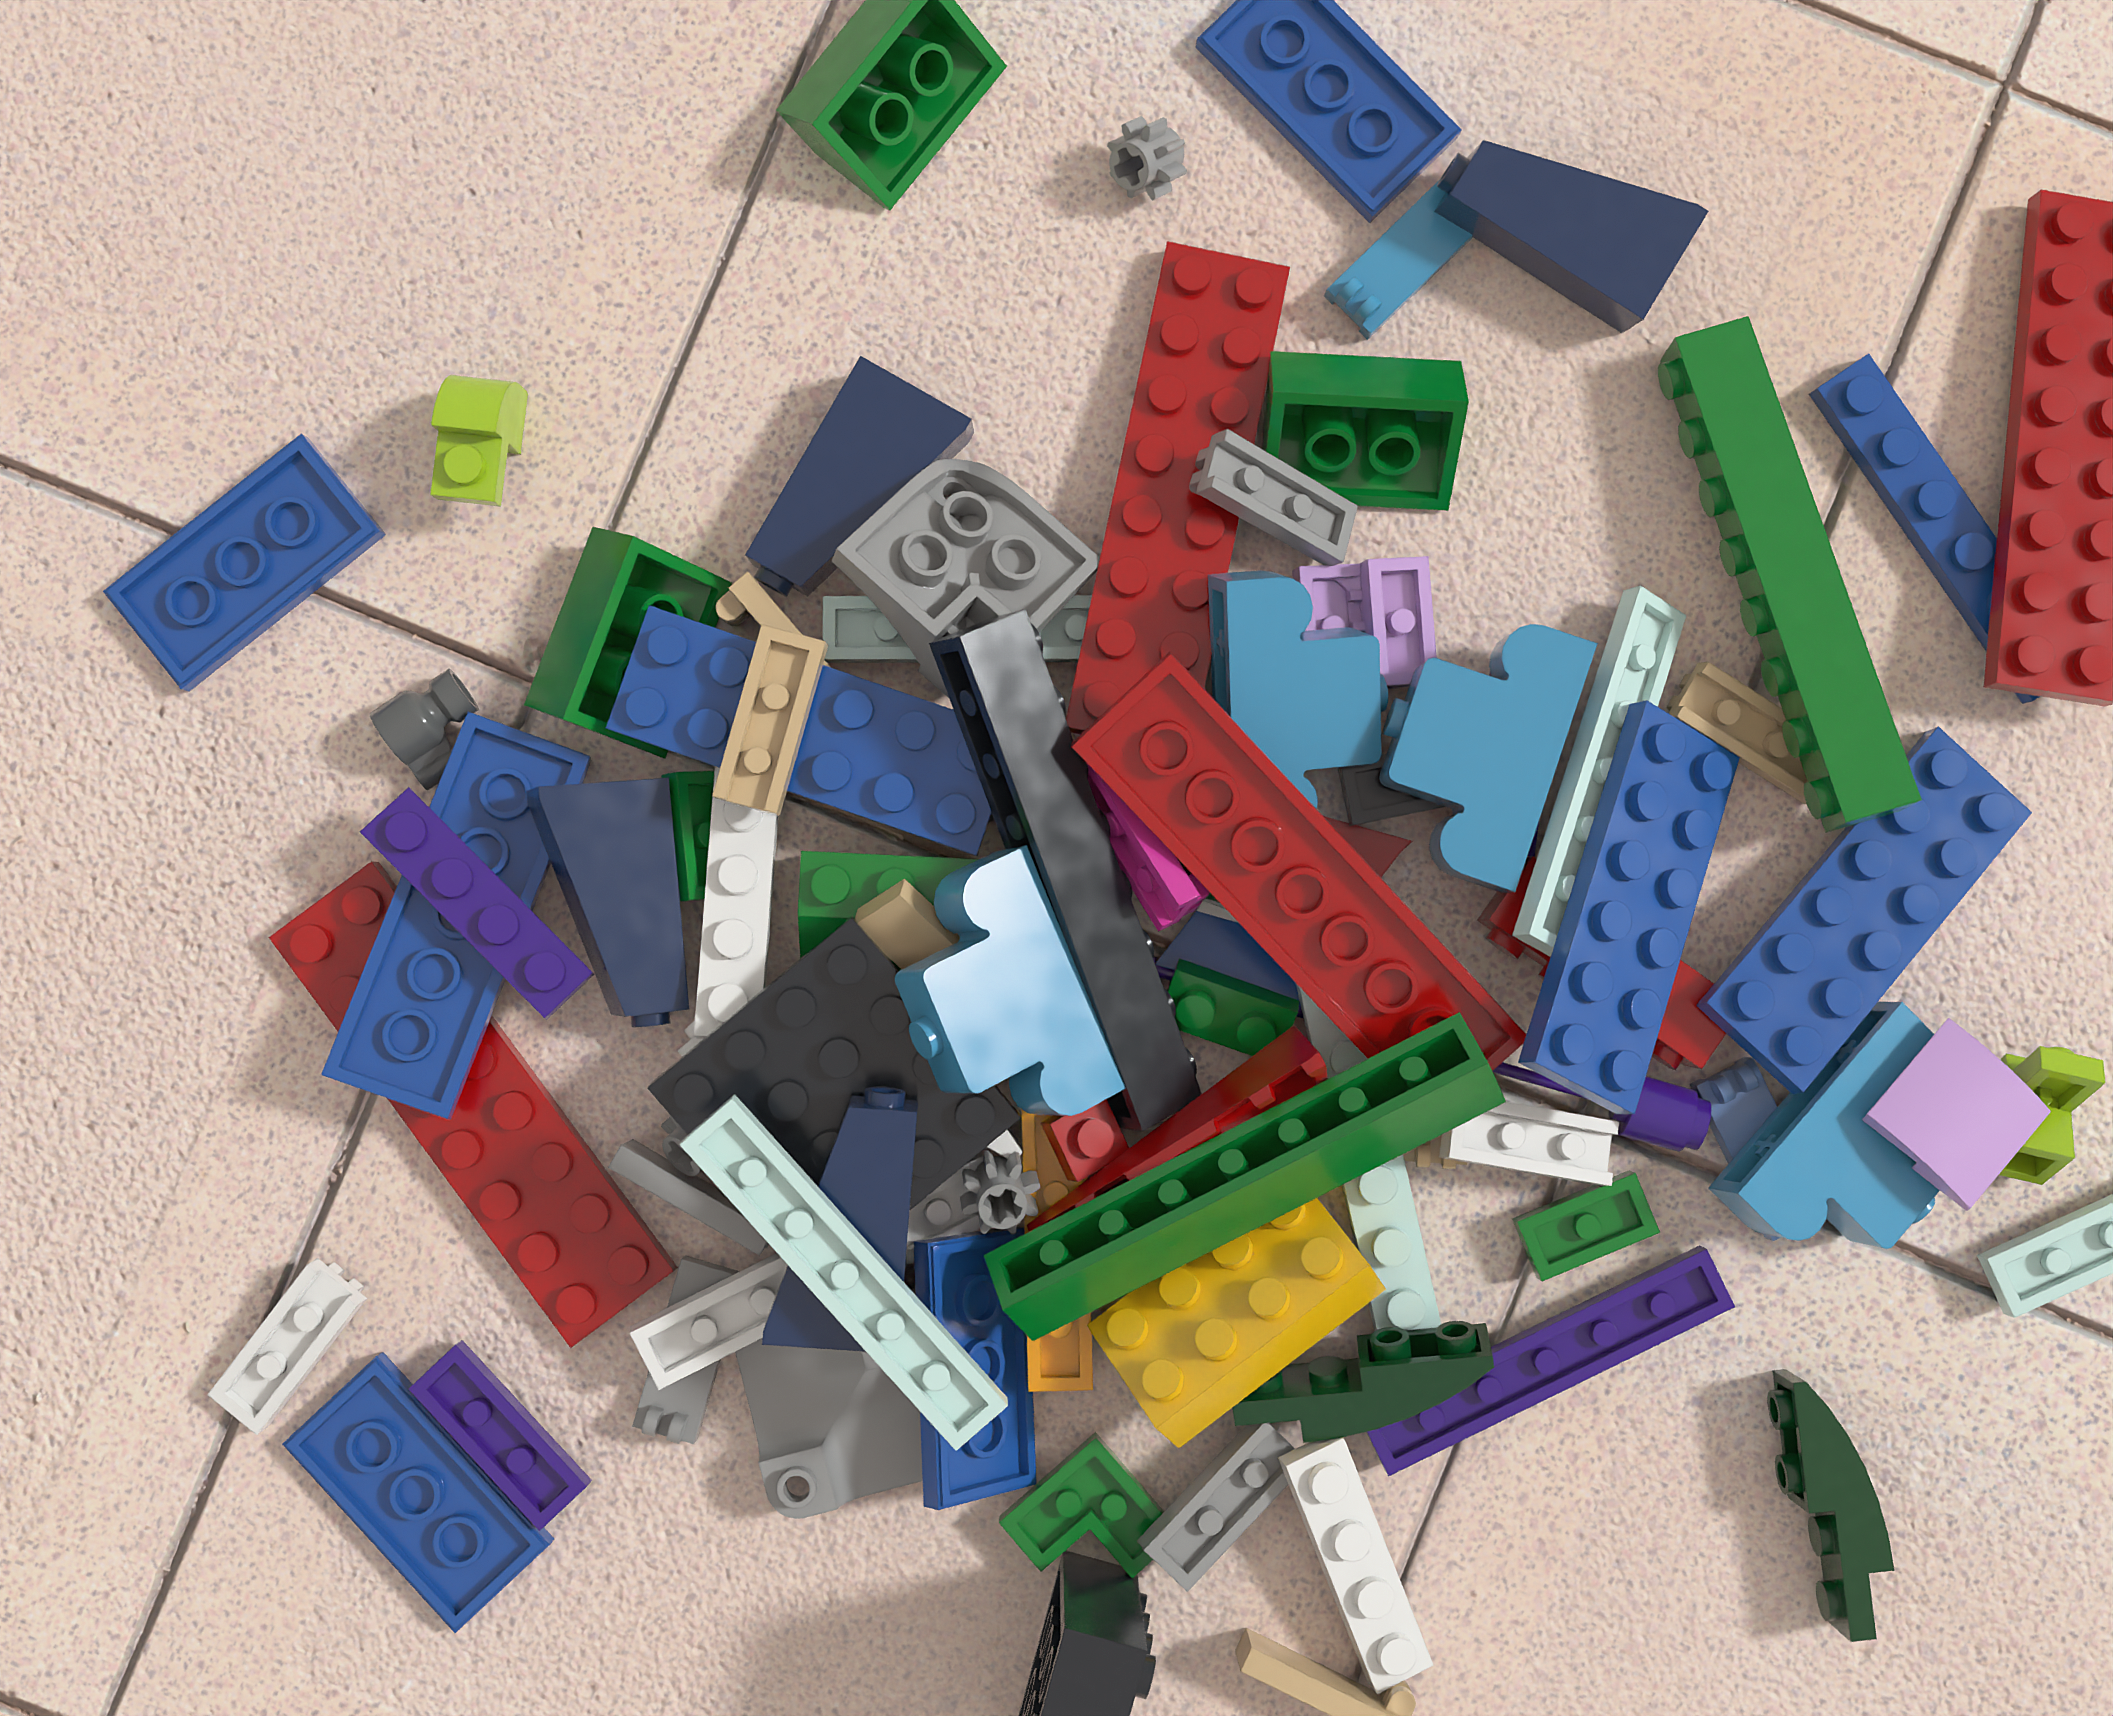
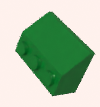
[776,0,1007,210]
[1262,351,1469,511]
[524,527,732,759]
[798,851,979,971]

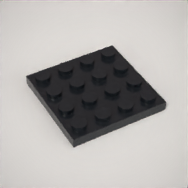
[647,916,1021,1210]

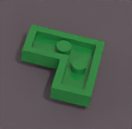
[999,1432,1164,1578]

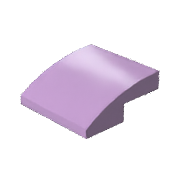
[1292,556,1437,689]
[1862,1018,2051,1211]

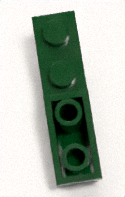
[1232,1321,1494,1443]
[1767,1369,1895,1642]

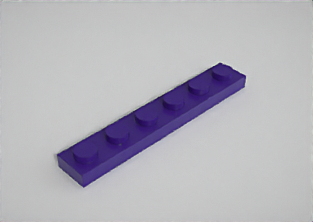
[1366,1245,1735,1476]

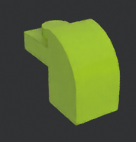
[430,375,528,507]
[1999,1046,2105,1185]

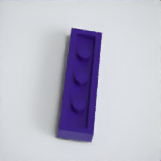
[360,787,594,1020]

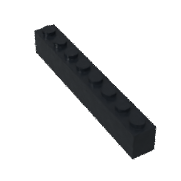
[929,609,1202,1131]

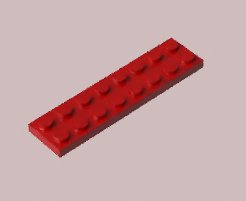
[1983,189,2113,707]
[1066,241,1290,735]
[1072,652,1526,1071]
[268,861,678,1348]

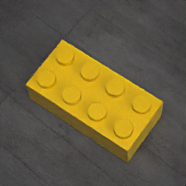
[1086,1198,1386,1448]

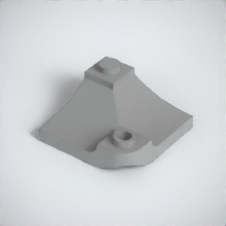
[832,459,1100,698]
[735,1283,923,1519]

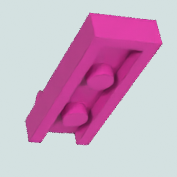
[1087,764,1210,932]

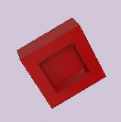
[1041,1099,1129,1182]

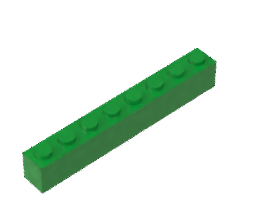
[1658,316,1922,833]
[984,1012,1506,1341]

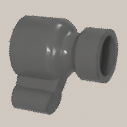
[370,668,479,791]

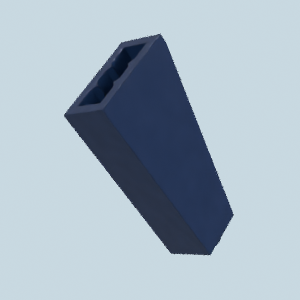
[1434,140,1709,333]
[745,356,974,597]
[526,778,690,1027]
[762,1087,918,1352]

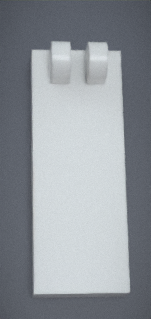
[1439,1101,1619,1186]
[208,1258,367,1435]

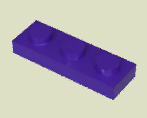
[409,1340,592,1531]

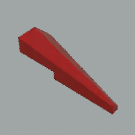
[1026,1025,1328,1232]

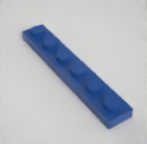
[1809,353,2040,704]

